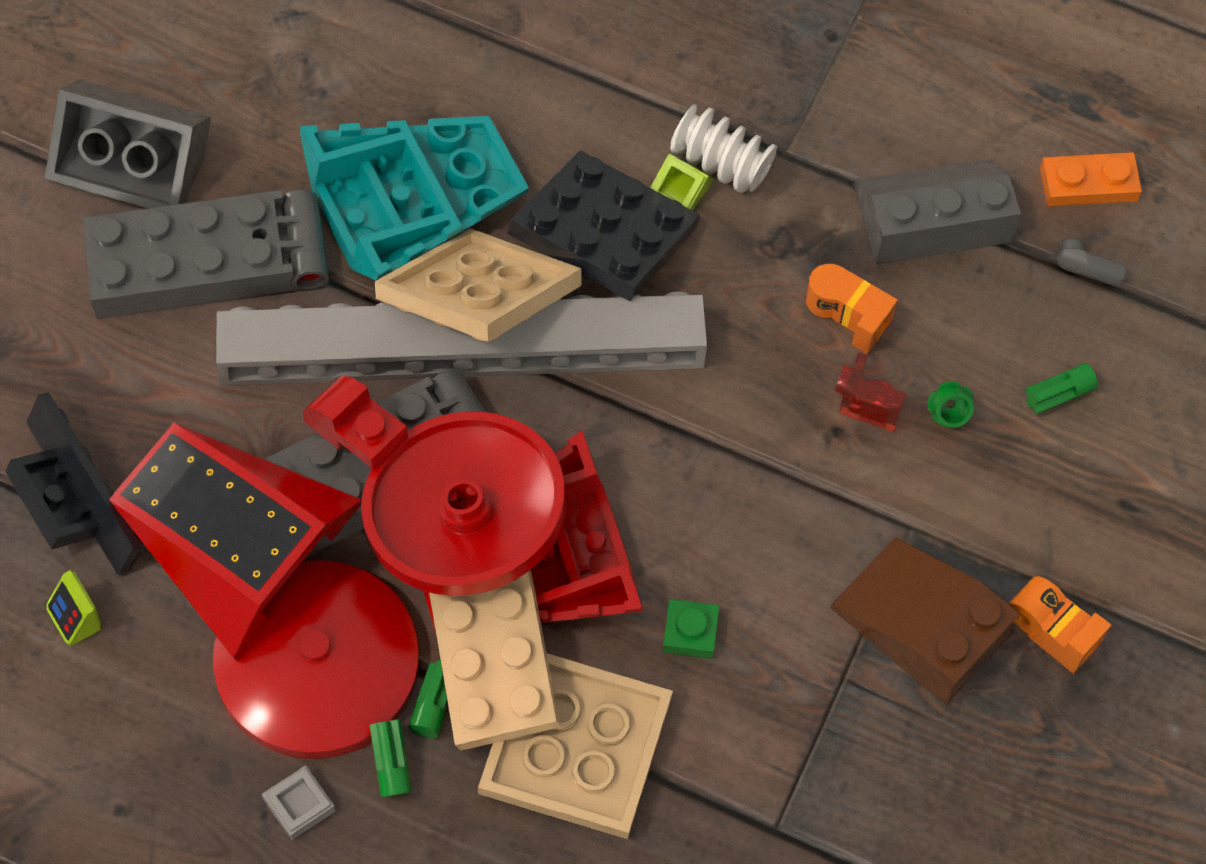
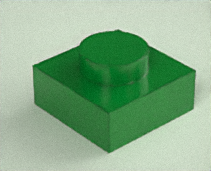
[662,598,719,659]

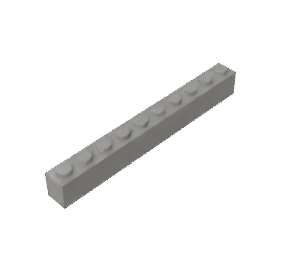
[216,292,707,386]

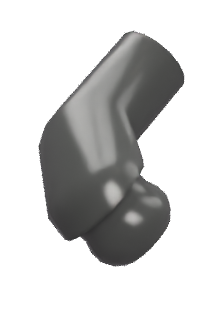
[1056,238,1126,287]

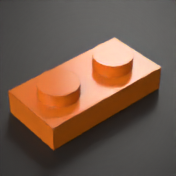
[1040,152,1142,207]

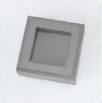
[262,765,336,841]

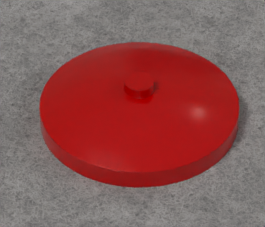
[361,411,567,596]
[213,560,419,759]

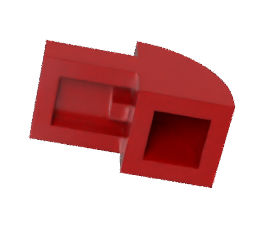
[303,375,408,469]

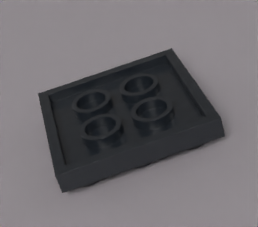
[507,150,700,301]

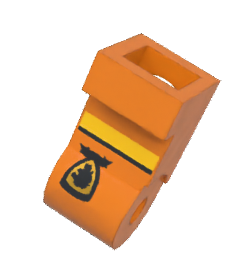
[806,264,898,355]
[1008,576,1112,674]

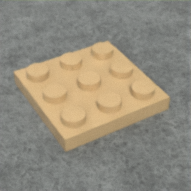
[375,228,581,342]
[478,653,673,839]

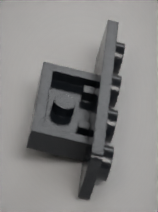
[5,392,141,575]

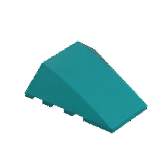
[299,116,529,281]

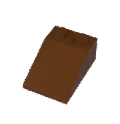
[830,537,1020,705]

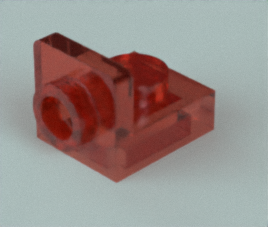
[835,352,906,432]

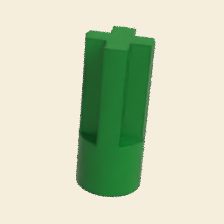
[1024,363,1098,415]
[408,660,448,738]
[370,719,412,797]

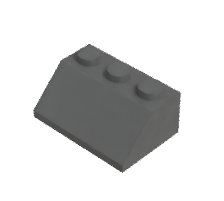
[44,79,211,208]
[854,159,1021,264]

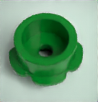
[927,381,974,428]

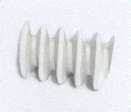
[670,104,777,193]

